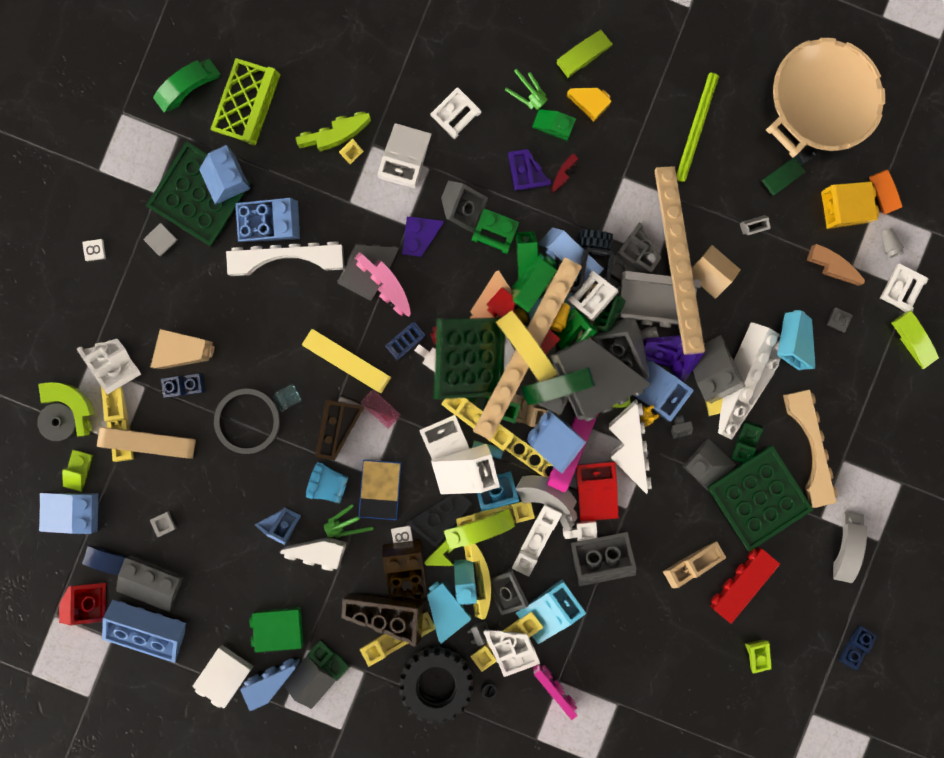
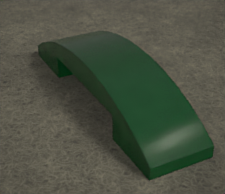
[521,367,595,405]

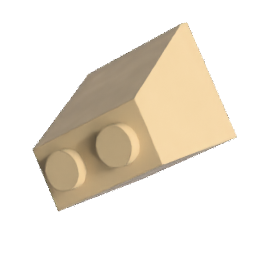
[151,329,215,369]

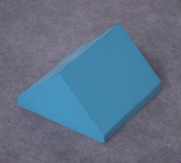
[477,471,519,511]

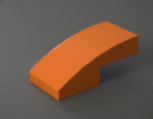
[869,169,902,214]

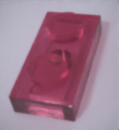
[360,389,401,429]

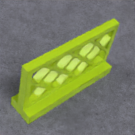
[210,58,281,146]

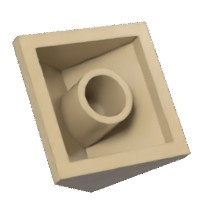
[691,245,740,299]

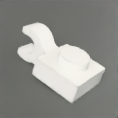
[414,345,436,372]
[563,521,597,542]

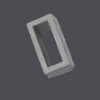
[739,215,771,235]
[143,223,178,256]

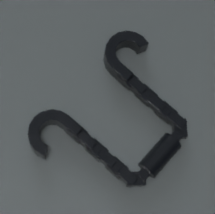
[570,246,621,295]

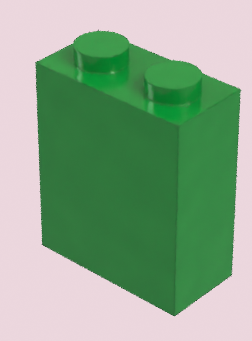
[249,607,304,652]

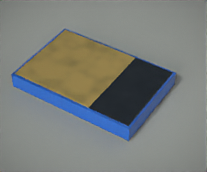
[358,460,401,520]

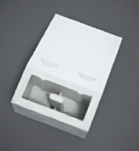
[378,123,431,189]
[419,415,470,460]
[431,444,500,494]
[280,537,347,571]

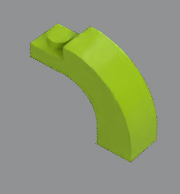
[38,382,95,437]
[444,508,515,549]

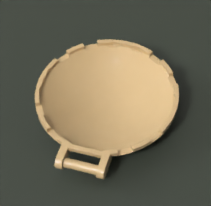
[766,38,885,157]

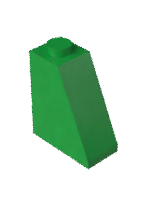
[516,231,538,279]
[511,253,557,312]

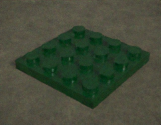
[146,141,252,247]
[434,317,505,400]
[707,445,813,552]

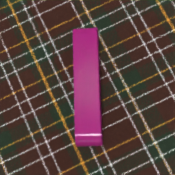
[547,414,598,493]

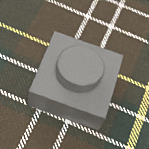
[150,511,177,537]

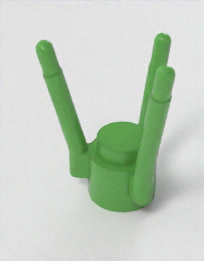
[505,69,548,110]
[324,504,374,539]

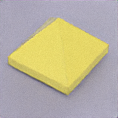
[339,139,364,164]

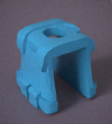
[306,462,348,503]

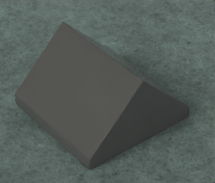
[490,567,529,615]
[283,655,335,709]

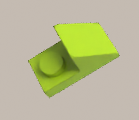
[62,450,93,492]
[424,540,454,566]
[745,639,771,674]

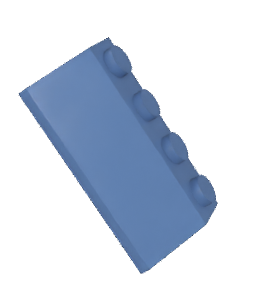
[102,600,186,663]

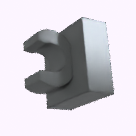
[826,307,853,333]
[671,415,693,439]
[467,620,489,646]

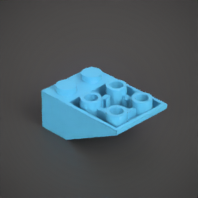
[516,579,586,644]

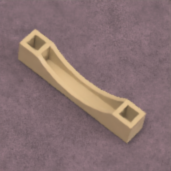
[783,390,838,508]

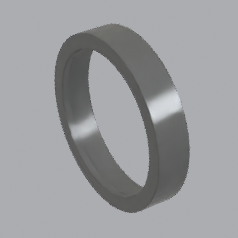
[214,389,281,454]

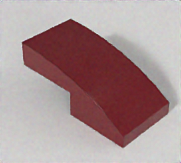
[551,154,578,193]

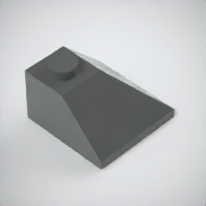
[441,180,488,233]
[682,439,736,492]

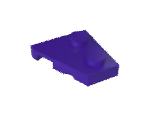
[671,351,706,382]

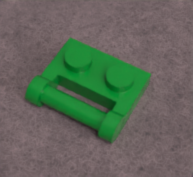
[472,208,519,254]
[553,308,597,350]

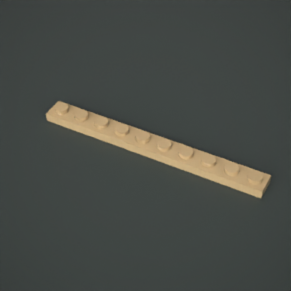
[654,166,705,355]
[473,257,582,440]

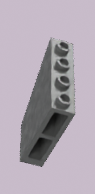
[549,338,650,422]

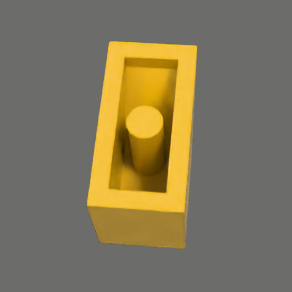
[567,88,611,121]

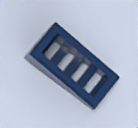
[385,321,426,361]

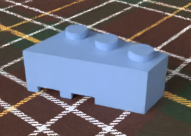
[537,227,603,283]

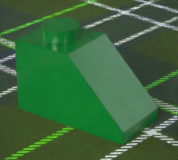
[532,109,576,141]

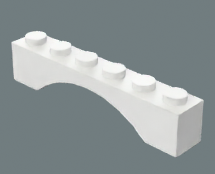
[226,242,345,276]

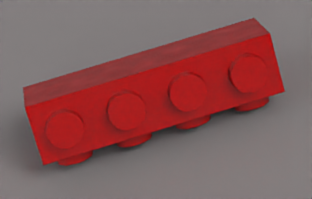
[710,547,780,624]

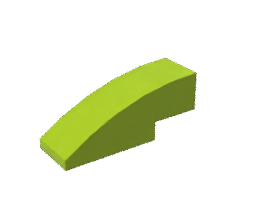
[557,30,613,78]
[891,311,939,369]

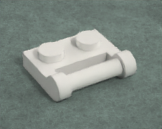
[430,87,482,139]
[880,264,929,312]
[567,270,618,321]

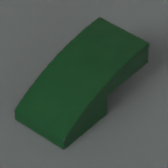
[762,157,806,196]
[731,420,763,463]
[307,640,351,681]

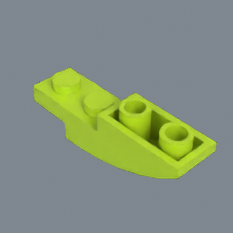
[296,112,371,151]

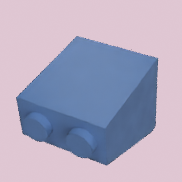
[199,145,250,205]

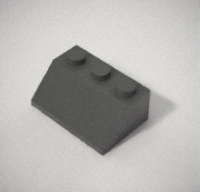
[571,532,636,586]
[116,555,184,612]

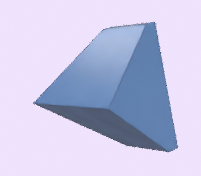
[255,507,301,545]

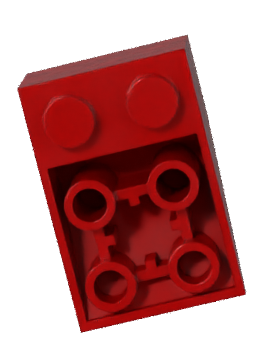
[575,461,618,522]

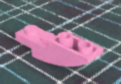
[355,252,411,317]

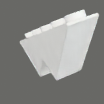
[609,399,652,494]

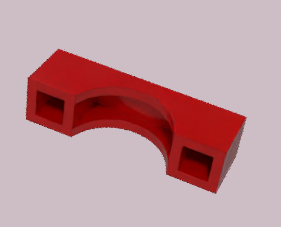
[486,287,560,355]

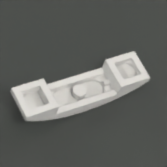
[512,504,562,577]

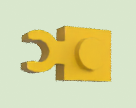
[639,405,659,427]

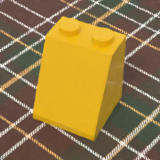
[821,182,879,229]

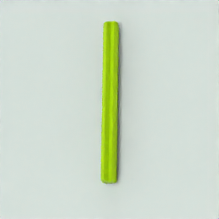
[676,72,719,182]

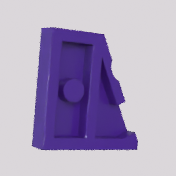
[508,149,551,191]
[402,216,443,257]
[643,335,683,368]

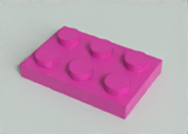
[533,664,578,721]

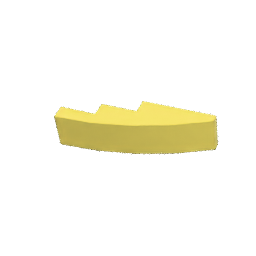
[101,386,134,462]

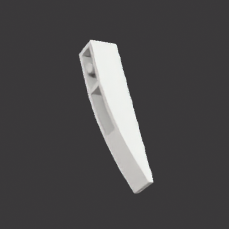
[718,322,781,439]

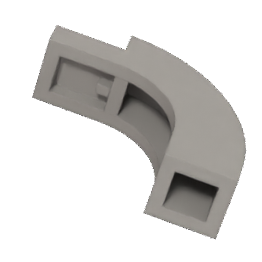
[515,475,577,530]
[833,511,867,583]

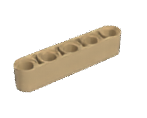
[97,427,196,459]

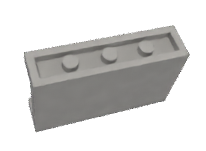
[618,271,701,329]

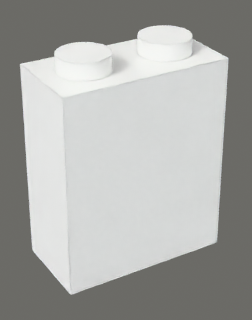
[192,645,254,708]

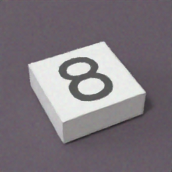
[83,239,106,261]
[391,525,413,543]

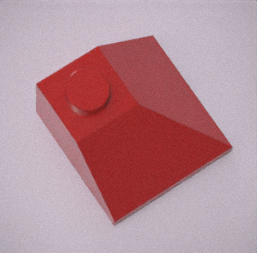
[59,583,106,626]

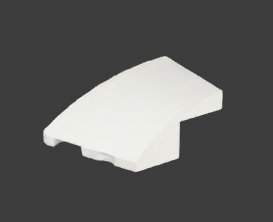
[77,339,141,394]
[484,630,540,677]

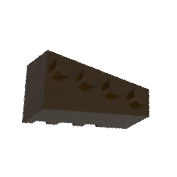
[341,593,424,647]

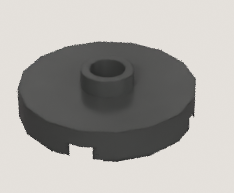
[38,403,76,441]

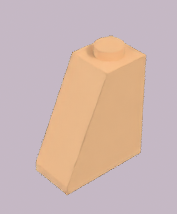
[469,270,518,318]

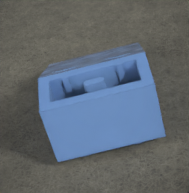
[236,198,300,242]
[633,360,694,421]
[240,658,300,711]

